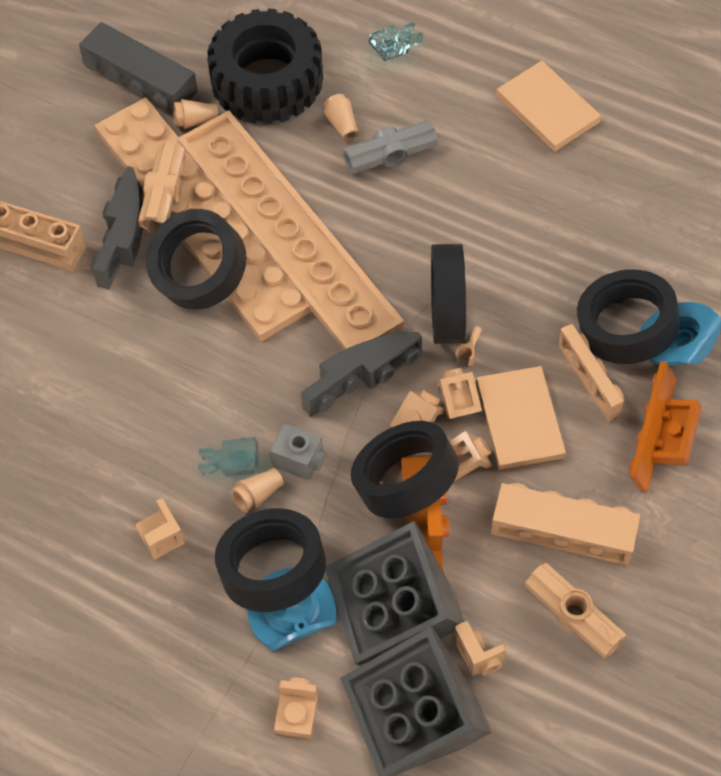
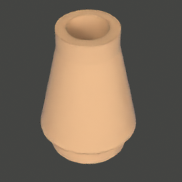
[323,94,359,141]
[173,99,218,130]
[231,468,284,513]

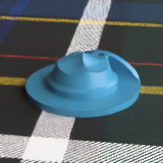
[640,302,721,366]
[247,568,337,651]

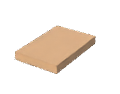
[496,61,601,152]
[476,366,566,470]

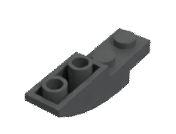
[91,166,143,289]
[301,332,422,417]

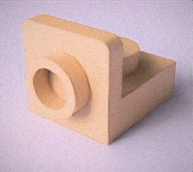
[436,368,482,419]
[449,431,492,482]
[452,621,507,677]
[274,677,318,739]

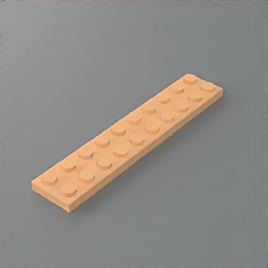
[94,97,312,342]
[177,110,404,350]

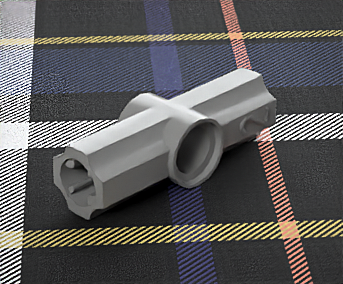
[343,120,438,174]

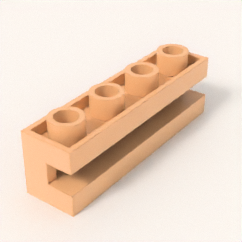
[0,201,86,272]
[491,483,640,566]

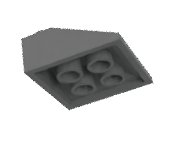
[326,521,465,665]
[340,627,492,776]

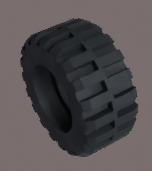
[207,8,323,124]

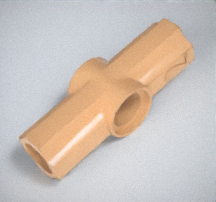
[138,141,186,233]
[524,563,627,660]

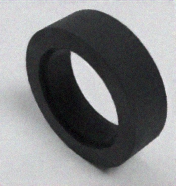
[146,209,247,310]
[431,244,466,344]
[577,269,680,364]
[351,421,459,518]
[215,508,326,612]

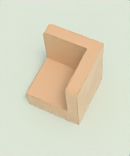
[135,498,185,560]

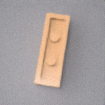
[558,324,624,422]

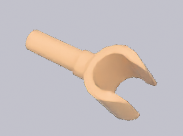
[455,326,482,366]

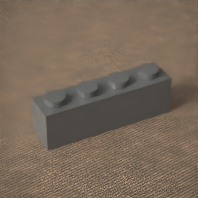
[79,22,198,113]

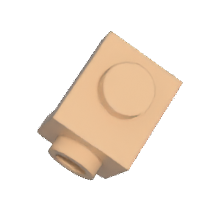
[390,389,445,427]

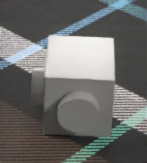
[270,423,326,480]

